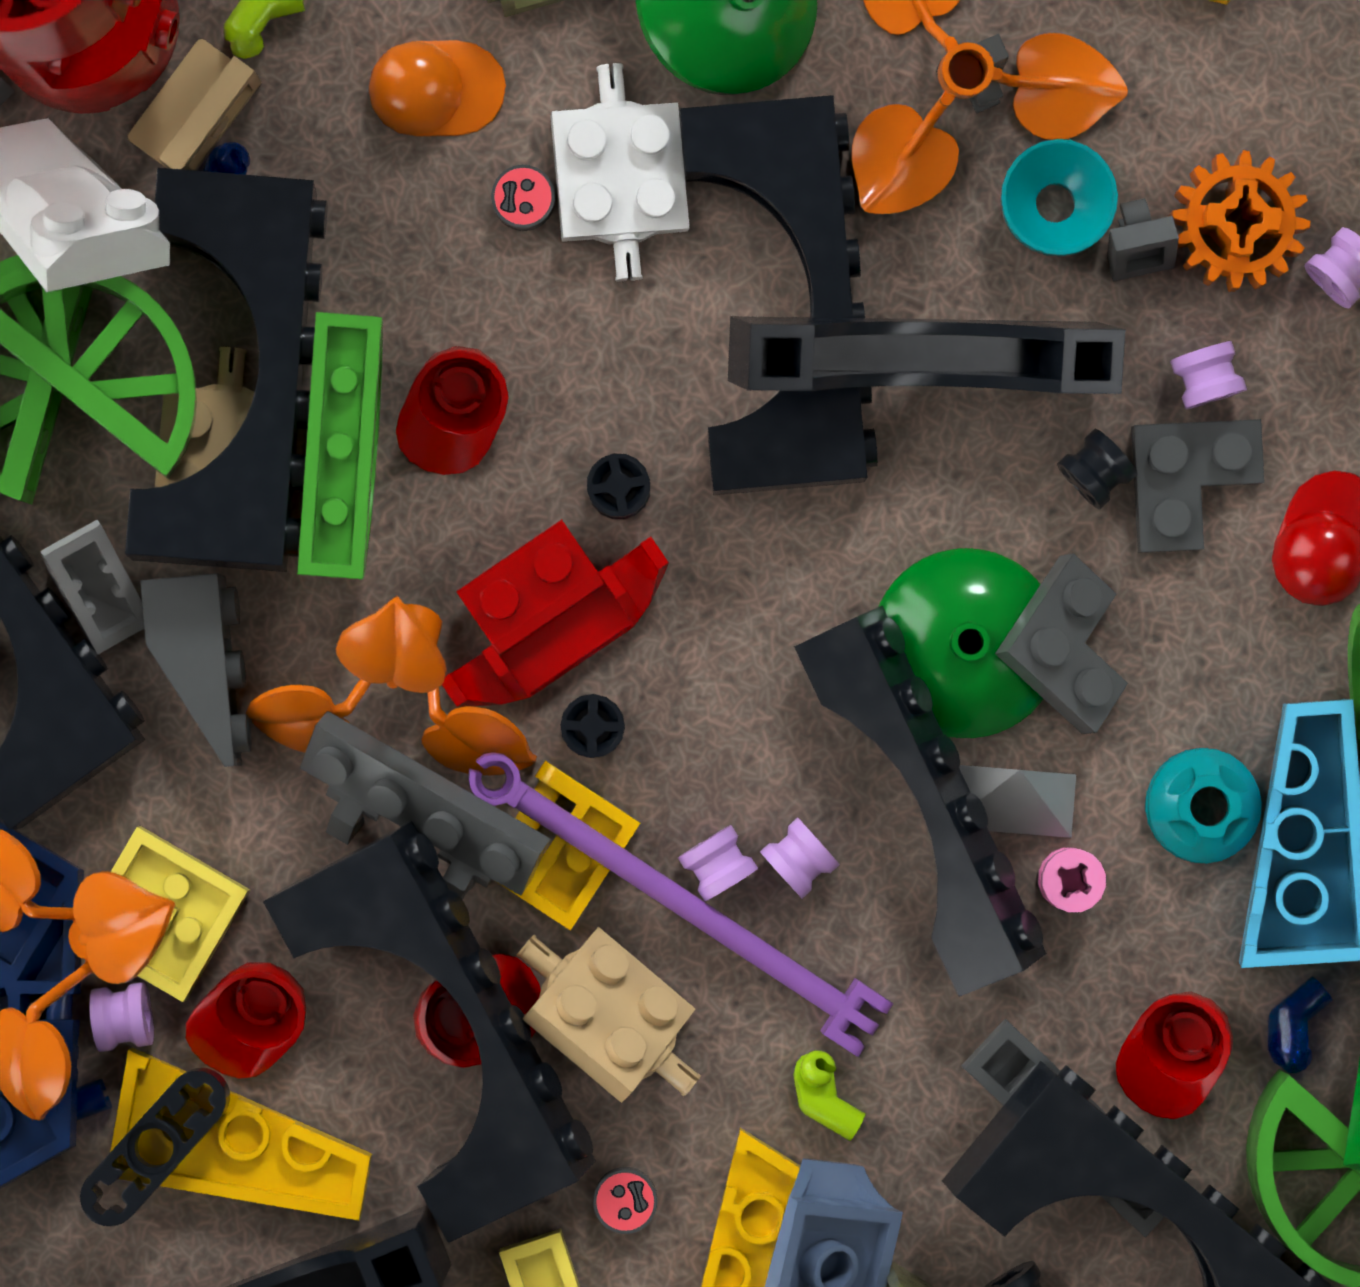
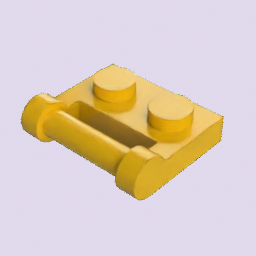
[495,760,641,931]

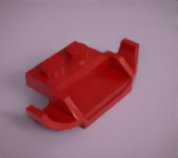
[441,519,669,707]

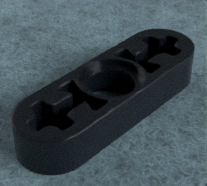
[80,1068,230,1226]

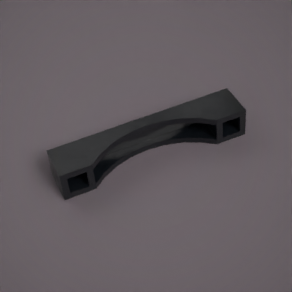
[728,316,1126,394]
[794,605,1047,997]

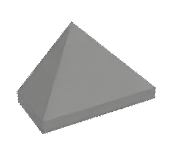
[40,520,144,654]
[959,765,1076,838]

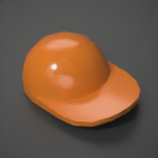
[368,40,506,137]

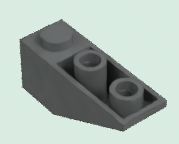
[140,573,252,767]

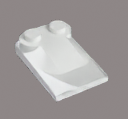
[0,118,170,292]

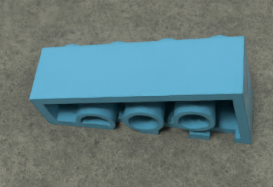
[1239,699,1360,968]

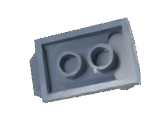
[765,1158,903,1287]

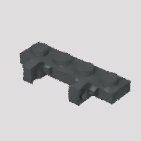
[300,711,551,900]

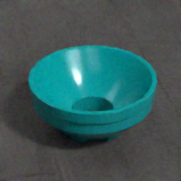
[1000,139,1118,257]
[1145,748,1262,864]

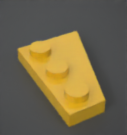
[701,1127,800,1287]

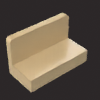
[128,39,262,171]

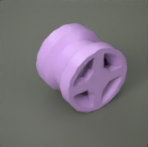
[1304,227,1360,309]
[1170,341,1247,410]
[760,818,840,899]
[678,825,758,901]
[90,982,154,1052]

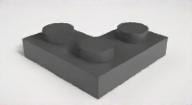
[1131,419,1265,553]
[995,553,1128,734]

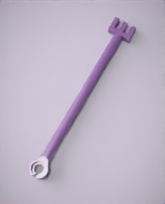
[468,752,893,1057]

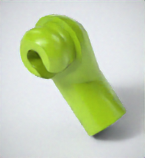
[223,0,306,59]
[793,1050,866,1141]

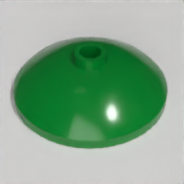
[636,0,817,95]
[878,548,1043,738]

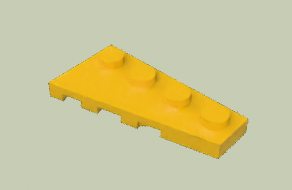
[110,1047,372,1221]

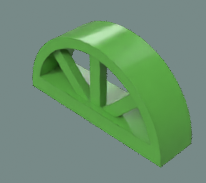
[0,255,93,505]
[0,266,197,479]
[297,312,383,579]
[1246,1069,1360,1287]

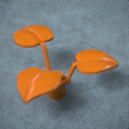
[851,0,1128,214]
[246,597,537,776]
[0,829,175,1121]

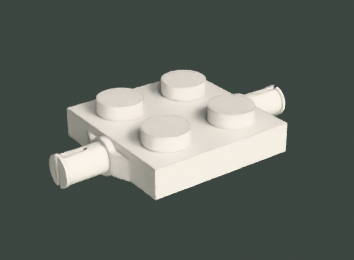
[550,63,689,282]

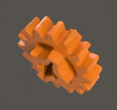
[1168,150,1311,292]

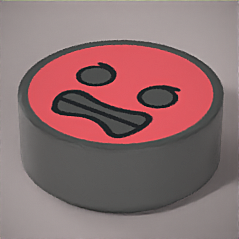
[491,165,555,231]
[593,1167,657,1234]

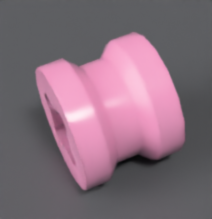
[1038,848,1106,912]

